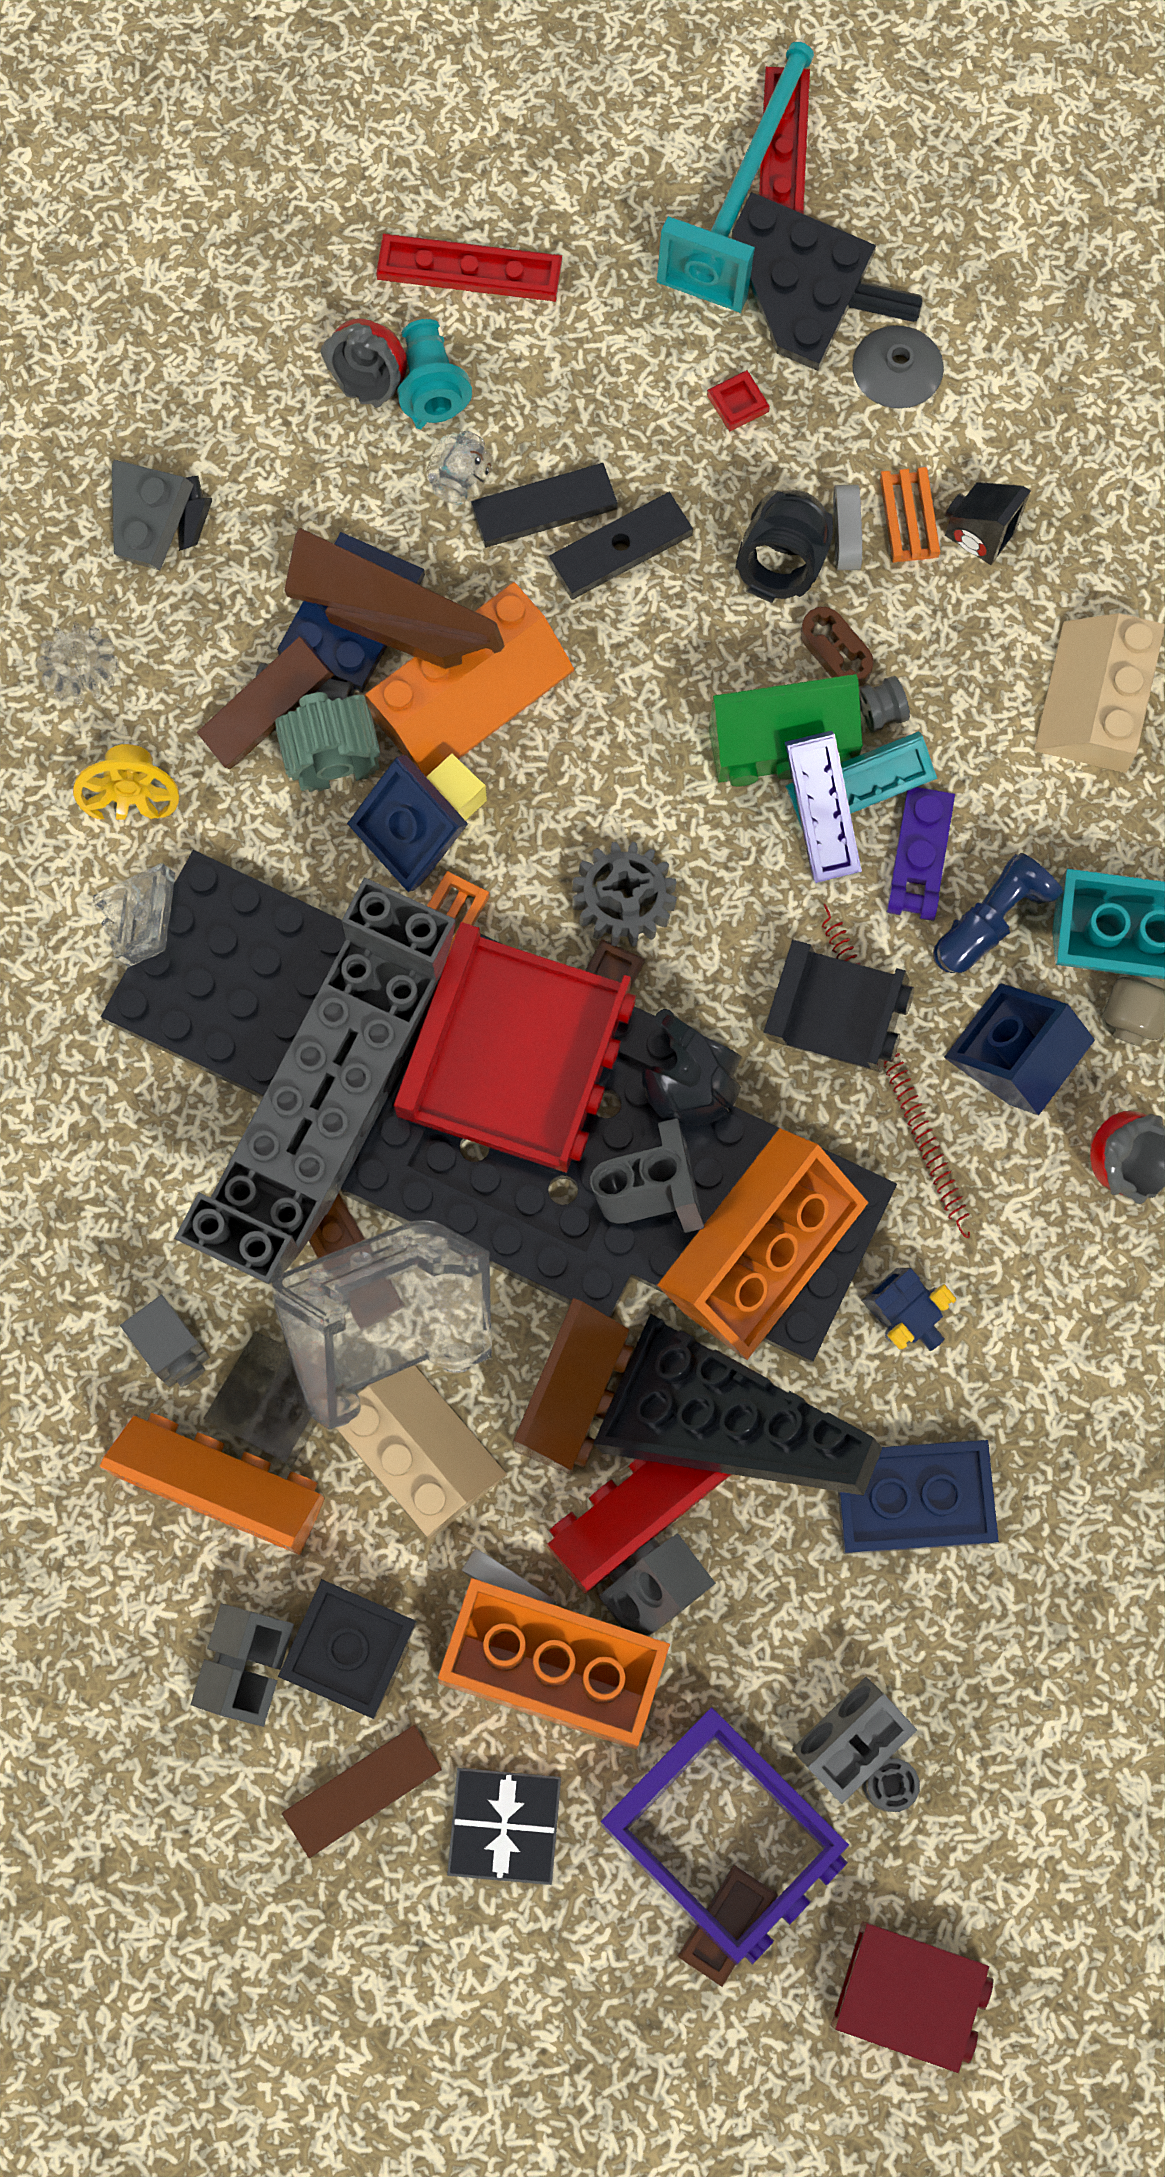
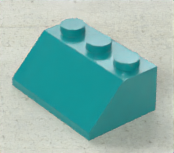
[1052,869,1165,980]

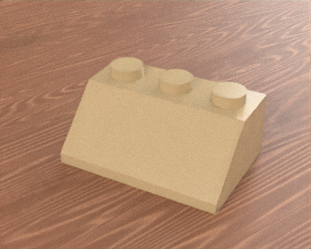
[1034,613,1165,773]
[328,1360,507,1541]

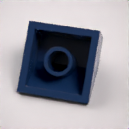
[944,983,1095,1116]

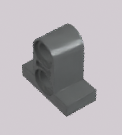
[590,1119,705,1233]

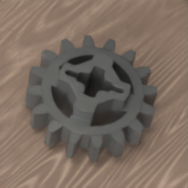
[572,842,677,946]

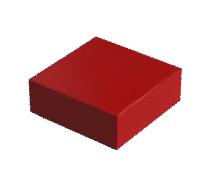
[707,370,770,432]

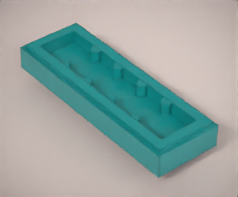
[785,731,938,831]

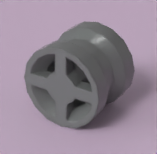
[859,676,910,732]

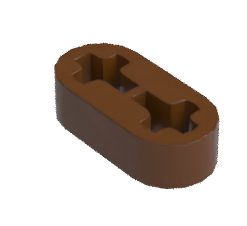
[801,607,874,687]

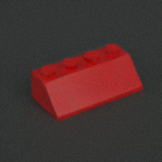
[547,1459,732,1594]

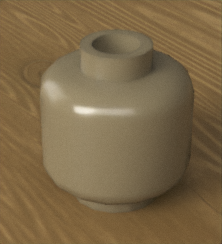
[1103,975,1165,1047]

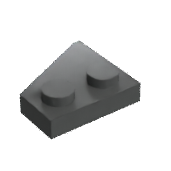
[112,460,194,571]

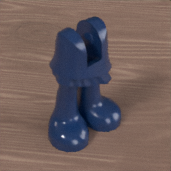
[933,853,1064,973]

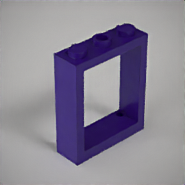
[600,1707,849,1966]

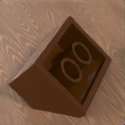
[513,1298,635,1475]

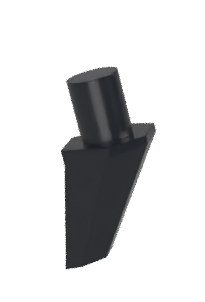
[179,476,212,551]

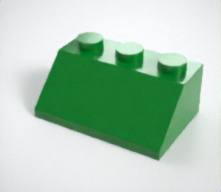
[709,674,863,787]

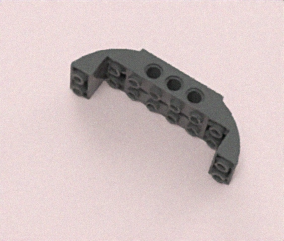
[174,877,456,1284]

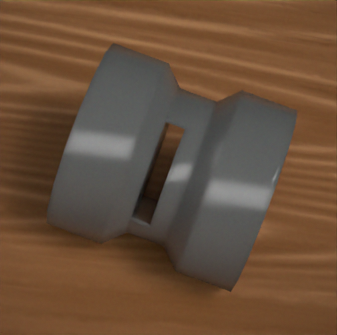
[863,1758,920,1812]

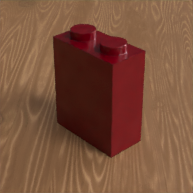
[831,1921,994,2073]

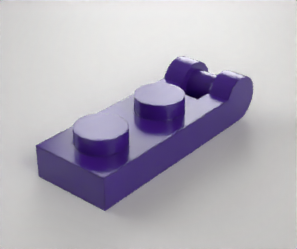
[886,787,955,921]

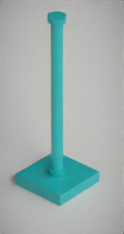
[657,42,814,313]

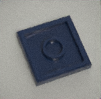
[347,755,468,892]

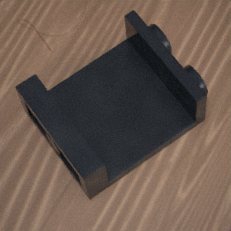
[763,939,914,1073]

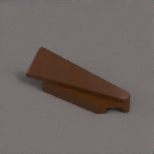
[284,528,505,669]

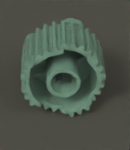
[275,692,380,792]

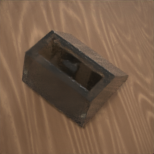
[203,1331,342,1469]

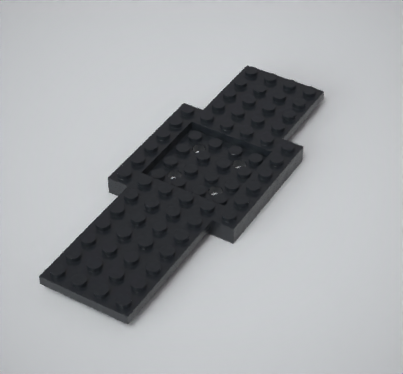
[100,850,897,1365]

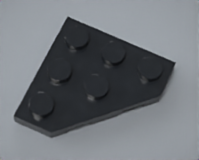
[732,192,876,371]

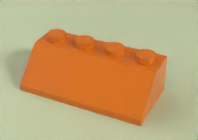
[365,582,574,777]
[657,1128,869,1360]
[99,1413,325,1555]
[438,1578,670,1750]

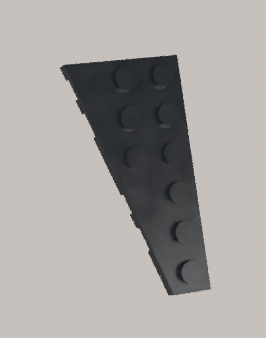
[593,1313,882,1496]

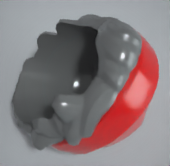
[320,318,407,408]
[1090,1110,1165,1204]

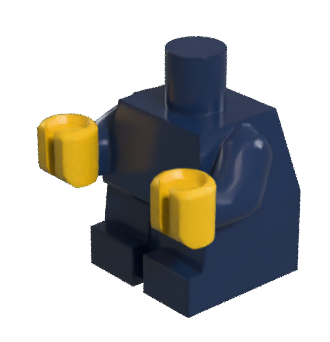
[861,1268,956,1351]

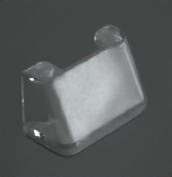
[272,1220,492,1430]

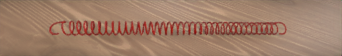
[822,903,970,1238]

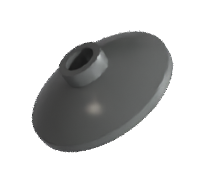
[853,325,944,409]

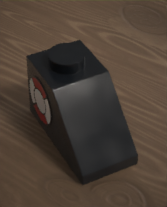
[945,482,1031,565]

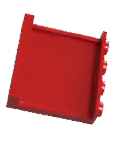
[394,922,637,1173]

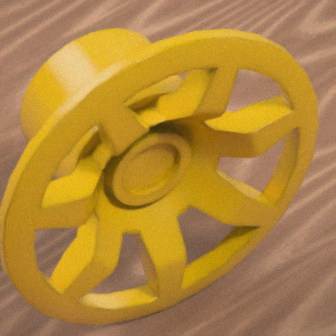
[73,744,179,820]

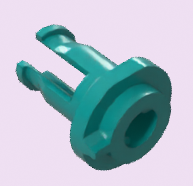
[397,319,472,430]

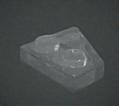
[93,863,175,967]

